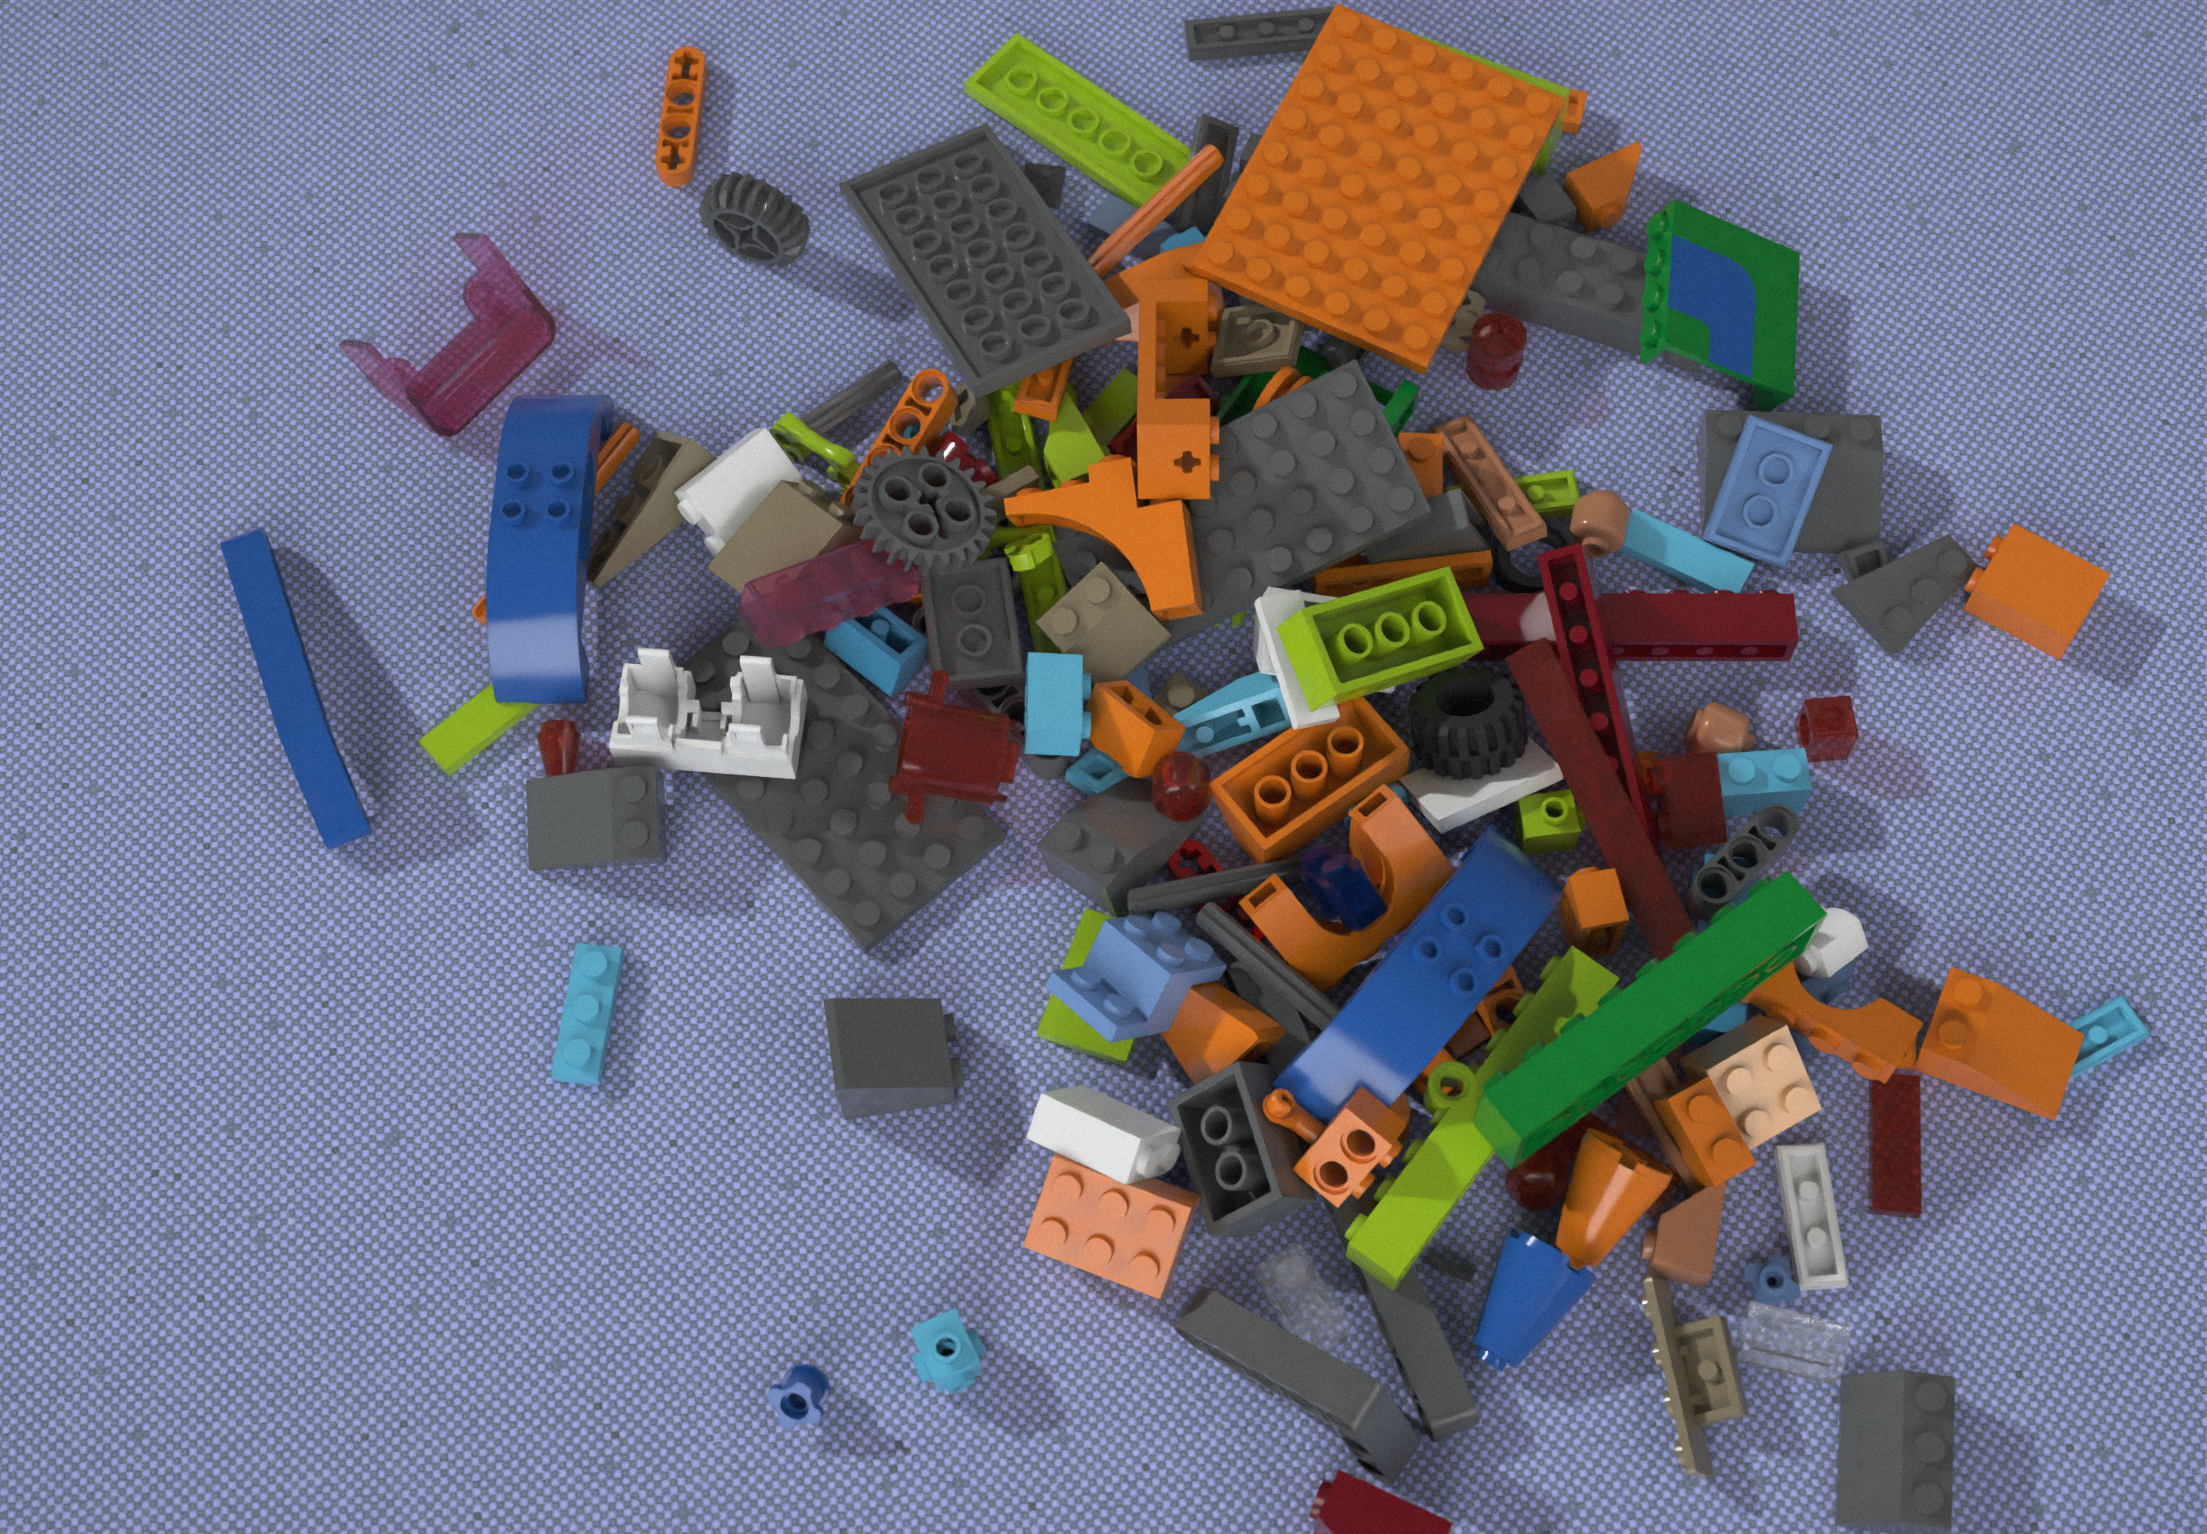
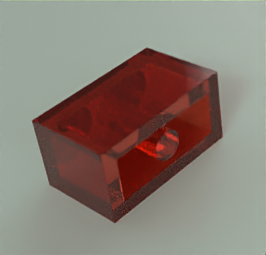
[1646,747,1728,850]

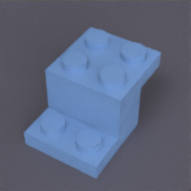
[1045,911,1227,1043]

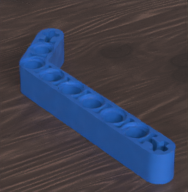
[220,527,372,850]

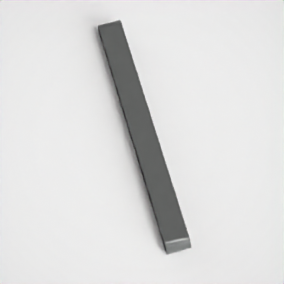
[1224,960,1480,1442]

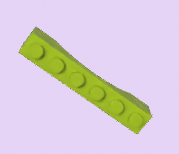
[1043,382,1111,489]

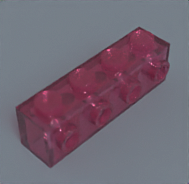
[738,539,923,651]

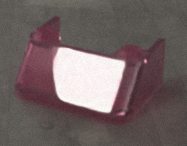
[338,232,556,437]

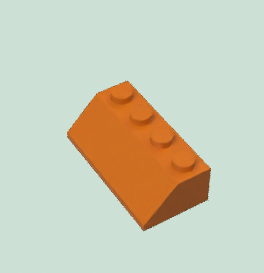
[1208,696,1410,864]

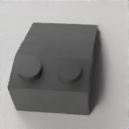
[526,765,667,871]
[1037,776,1205,917]

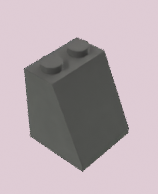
[824,998,964,1120]

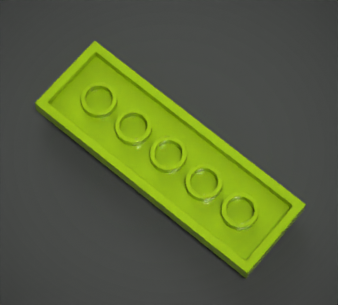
[964,33,1191,208]

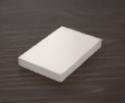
[1398,736,1563,833]

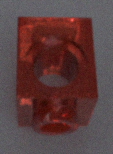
[1794,695,1859,763]

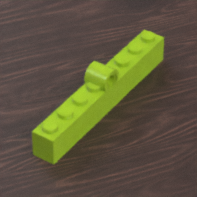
[1344,946,1620,1291]

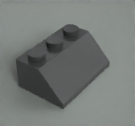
[1835,1370,1955,1534]

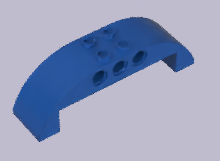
[486,395,614,704]
[1270,824,1563,1133]

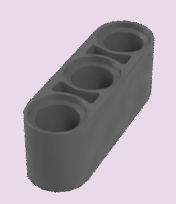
[1686,804,1799,921]

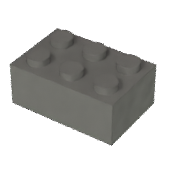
[1167,1061,1317,1237]

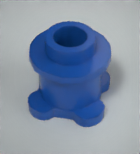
[767,1364,831,1430]

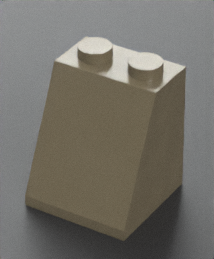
[707,479,864,620]

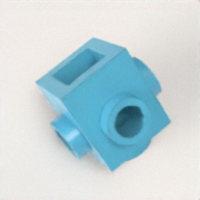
[910,1308,986,1394]

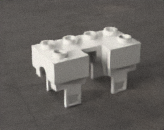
[609,647,808,779]

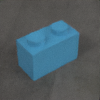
[823,589,928,697]

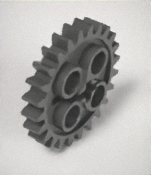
[851,445,997,576]

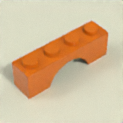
[1739,961,1924,1084]

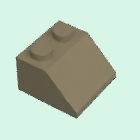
[1036,561,1172,685]

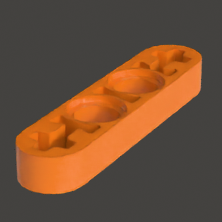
[655,46,708,187]

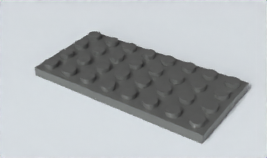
[839,123,1132,399]
[1052,359,1434,657]
[679,606,1006,954]

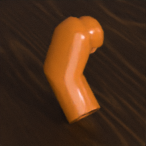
[1263,1089,1326,1145]

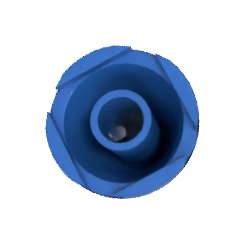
[1472,1227,1596,1372]

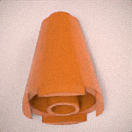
[1554,1127,1673,1270]

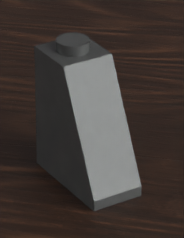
[1361,488,1495,565]

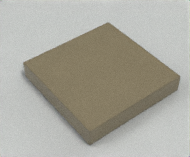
[1210,304,1305,378]

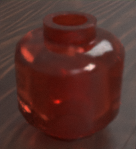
[1152,751,1211,822]
[1505,1140,1570,1211]

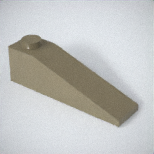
[586,430,717,588]

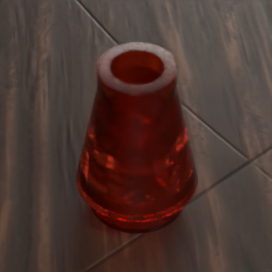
[536,720,582,777]

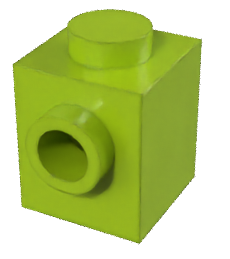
[1512,789,1586,855]

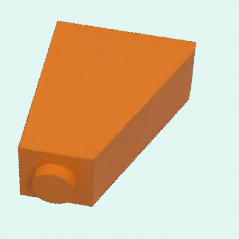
[1161,981,1286,1085]

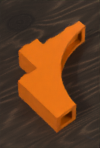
[1004,455,1204,622]

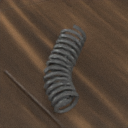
[1428,1253,1475,1283]

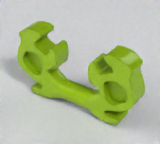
[769,411,861,494]
[976,524,1057,571]

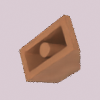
[1640,1182,1726,1288]

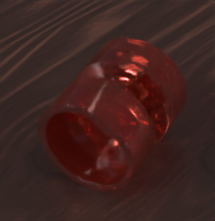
[1466,312,1527,391]

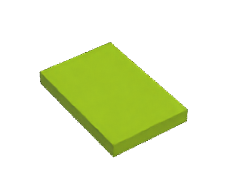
[1037,908,1136,1067]

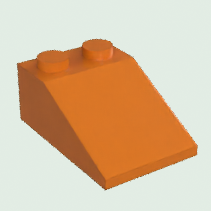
[1915,967,2085,1121]

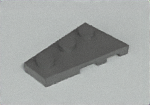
[1830,534,1978,656]

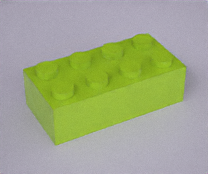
[1277,566,1484,712]

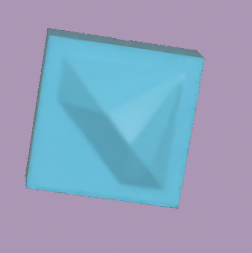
[1066,747,1129,798]

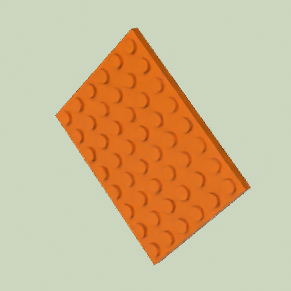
[1191,3,1565,375]

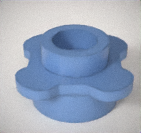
[1743,1255,1800,1310]

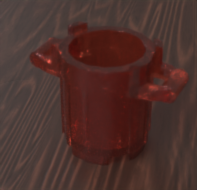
[888,669,1021,824]

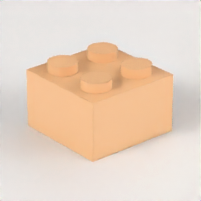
[1680,1014,1822,1150]

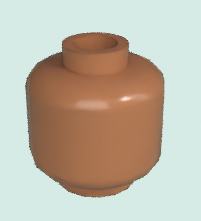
[1569,490,1630,558]
[1683,702,1756,763]

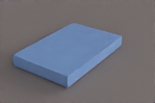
[1701,415,1833,569]

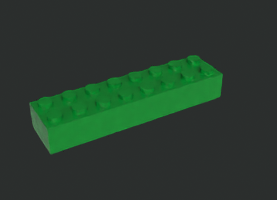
[1473,870,1827,1170]

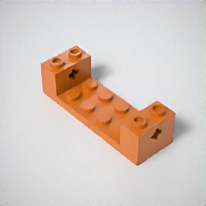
[1137,278,1219,499]

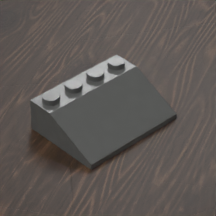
[1697,410,1883,554]

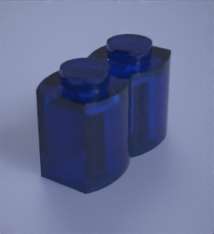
[1296,844,1388,931]

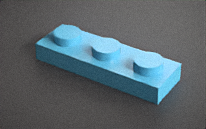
[551,943,625,1085]

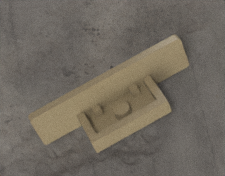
[1641,1276,1749,1479]

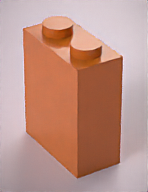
[1963,523,2111,660]

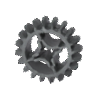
[698,171,811,268]

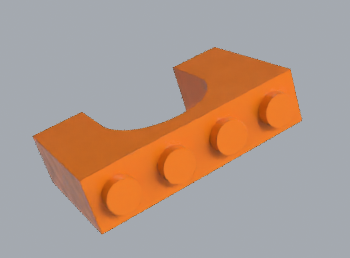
[1238,784,1456,993]

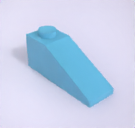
[1170,671,1292,768]

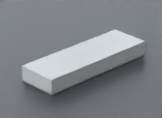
[1254,589,1340,730]
[1773,1142,1849,1291]

